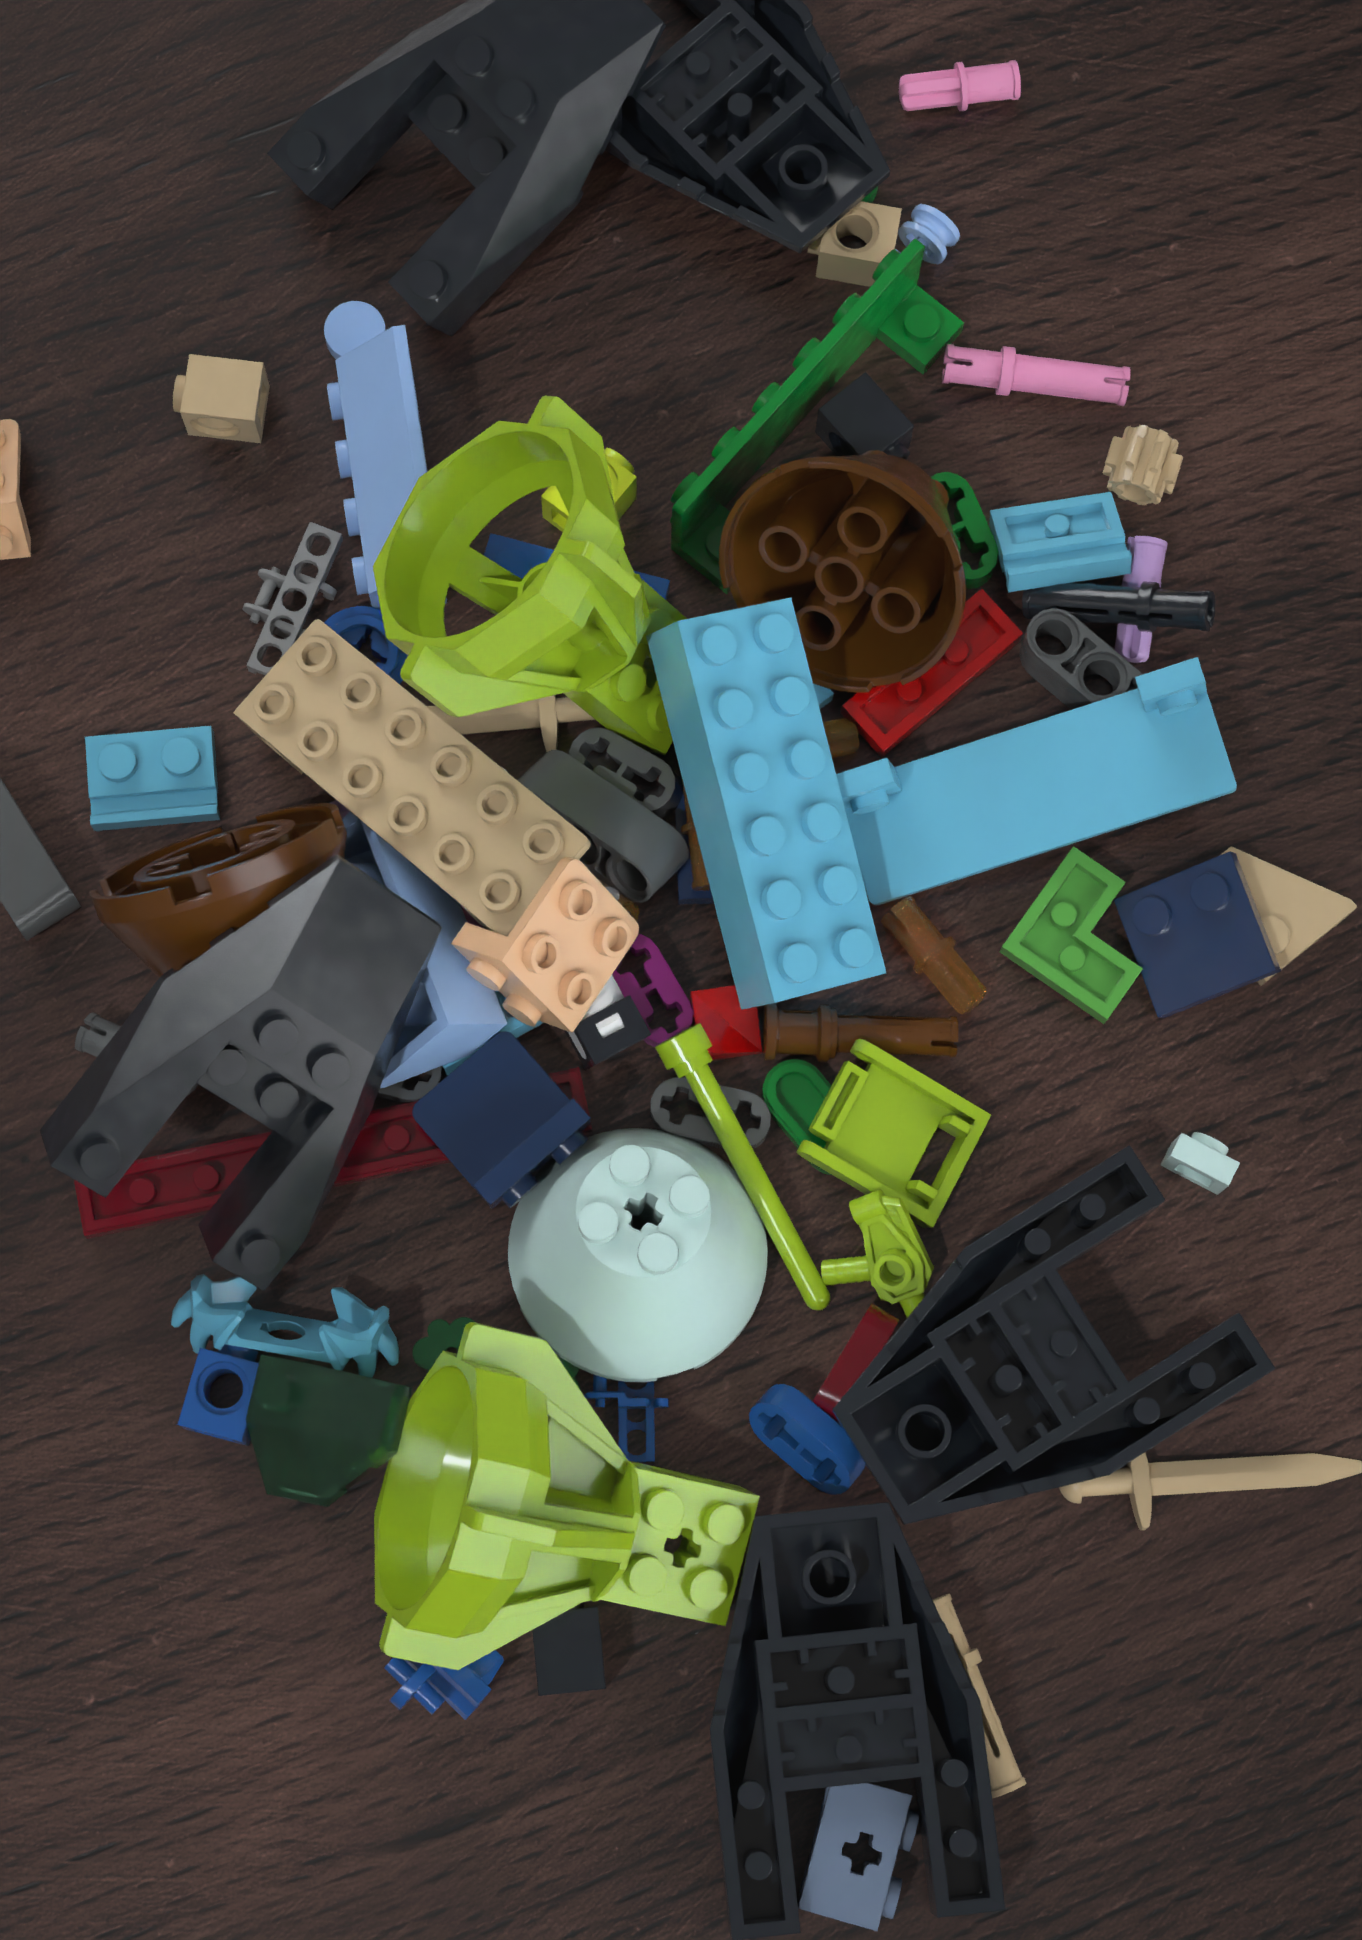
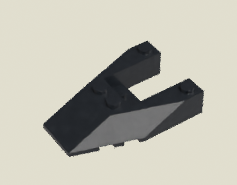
[267,0,666,337]
[605,0,890,254]
[40,854,442,1291]
[832,1145,1276,1525]
[710,1502,1006,1940]

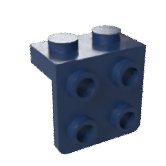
[412,1031,591,1209]

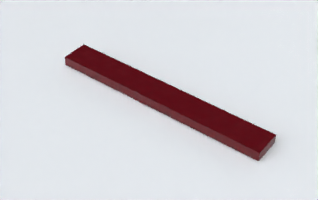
[74,1067,593,1239]

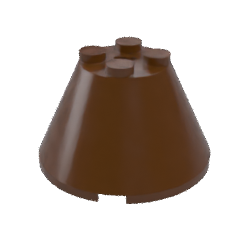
[719,450,966,693]

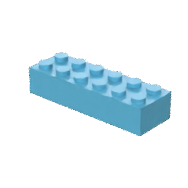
[646,598,886,1010]

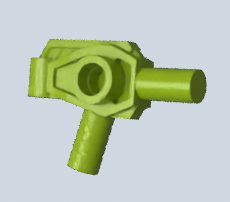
[821,1189,934,1318]

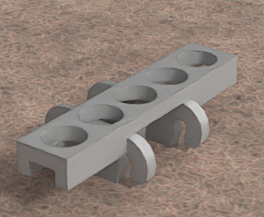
[242,522,343,675]

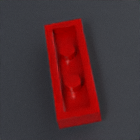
[840,588,1023,758]

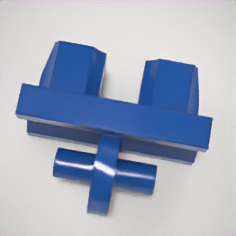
[380,1634,504,1720]

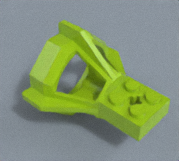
[373,395,687,755]
[374,1322,760,1670]

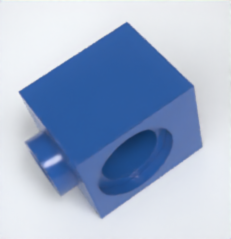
[177,1344,271,1446]

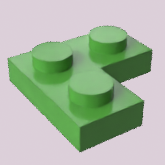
[999,846,1143,1024]

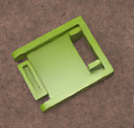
[797,1039,991,1228]

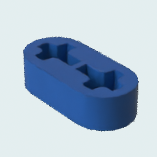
[749,1384,866,1495]

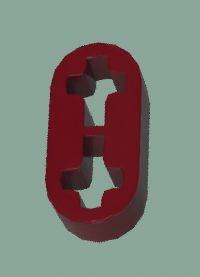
[813,1303,900,1423]

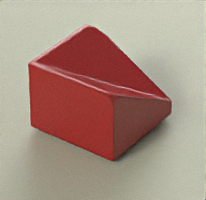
[689,985,762,1060]

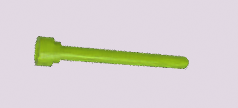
[655,1023,830,1311]

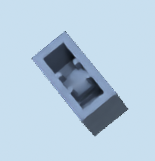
[797,1783,919,1931]

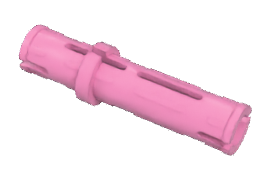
[942,344,1130,406]

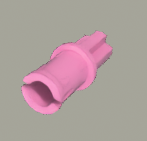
[899,60,1021,111]

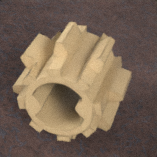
[1103,425,1183,505]

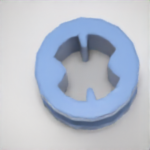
[898,204,960,264]

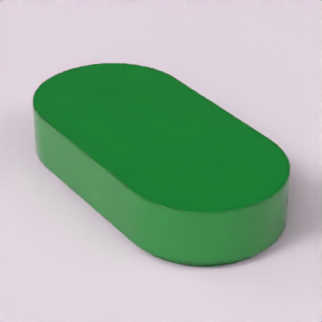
[762,1059,832,1175]

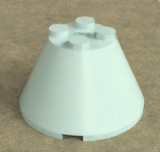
[508,1128,768,1382]

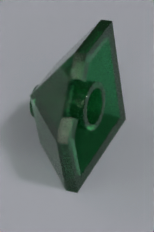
[245,1354,412,1507]

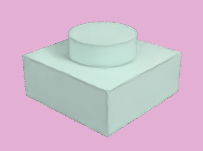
[1161,1132,1240,1195]

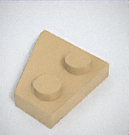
[1219,846,1357,986]

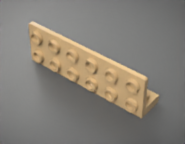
[233,619,591,937]

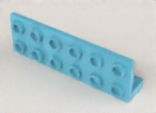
[836,657,1237,906]

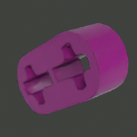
[612,934,693,1047]

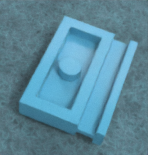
[989,492,1132,593]
[85,726,220,831]

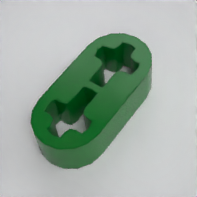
[931,472,999,589]

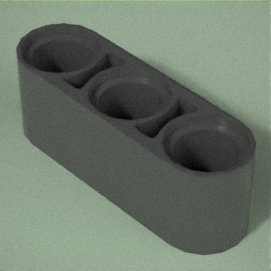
[1019,608,1143,710]
[517,750,689,903]
[0,778,82,941]

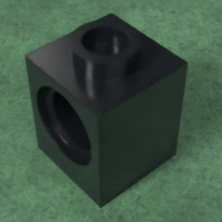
[815,372,914,460]
[532,1602,606,1696]

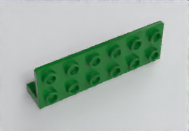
[670,238,964,594]

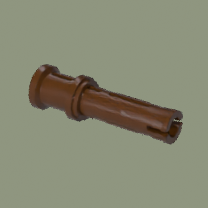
[762,1003,958,1062]

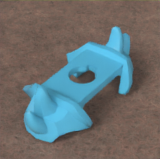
[171,1274,400,1383]

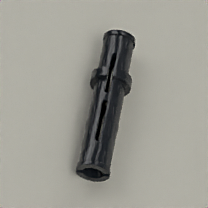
[1022,581,1215,632]

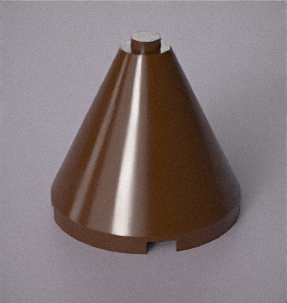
[89,803,347,978]

